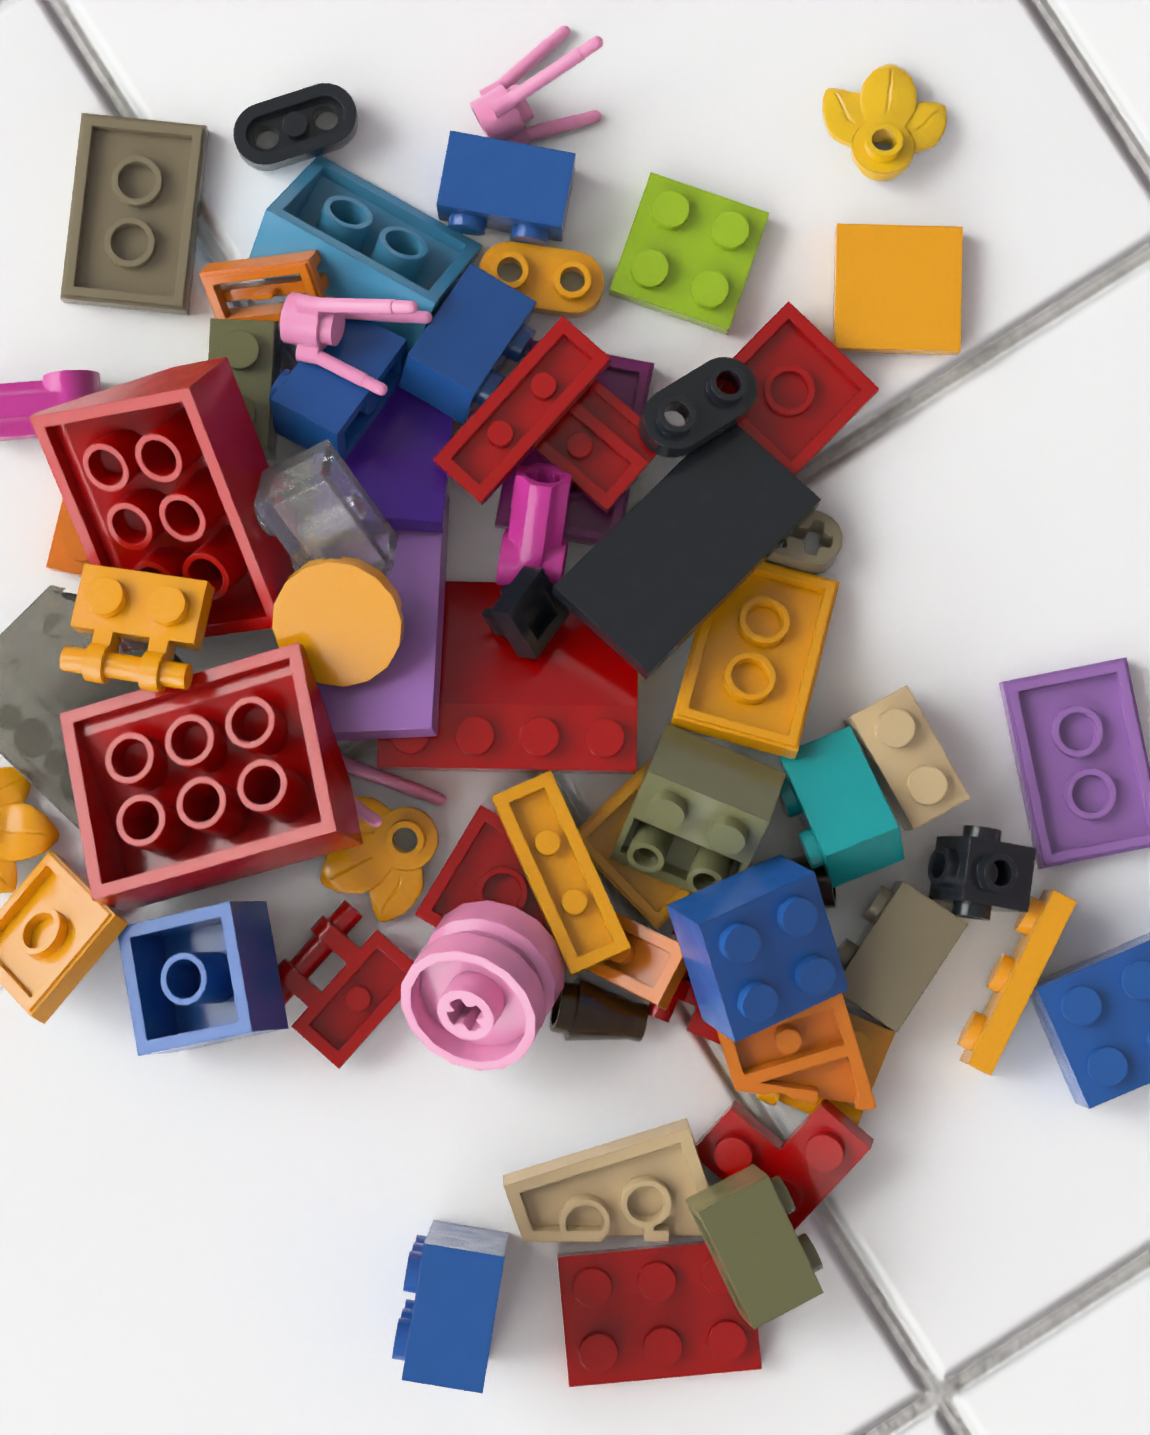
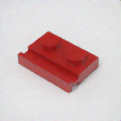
[533,380,657,514]

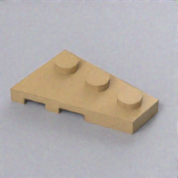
[503,1118,710,1242]

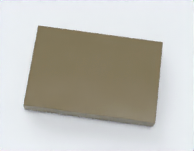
[60,113,209,315]

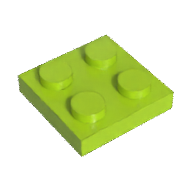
[609,172,769,335]

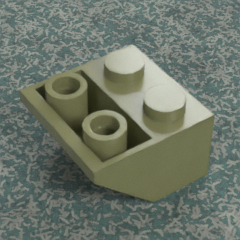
[610,723,786,893]

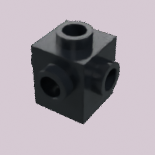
[928,825,1036,921]

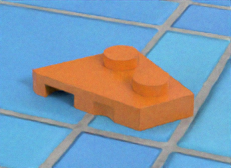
[717,993,877,1111]

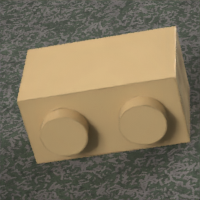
[843,685,970,831]

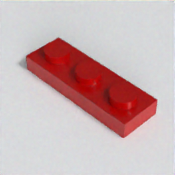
[432,316,611,506]

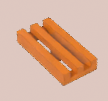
[199,250,334,324]

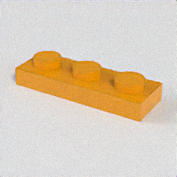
[491,770,631,976]
[957,890,1077,1076]

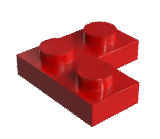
[696,1099,874,1231]

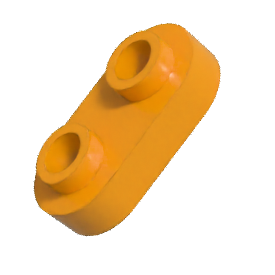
[479,241,604,318]

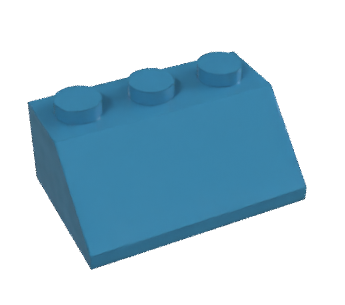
[249,155,482,354]

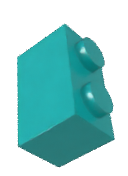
[779,726,905,888]

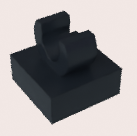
[481,566,570,659]

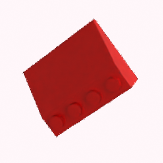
[29,357,306,648]
[377,581,638,774]
[59,642,363,911]

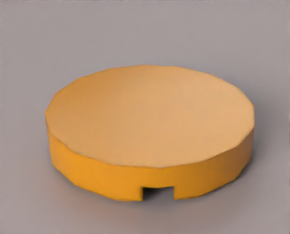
[272,556,405,687]

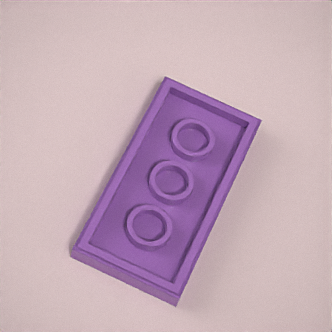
[316,494,450,741]

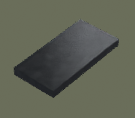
[552,424,821,680]

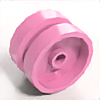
[401,900,565,1071]

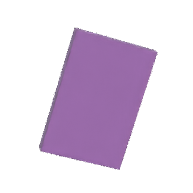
[999,657,1150,869]

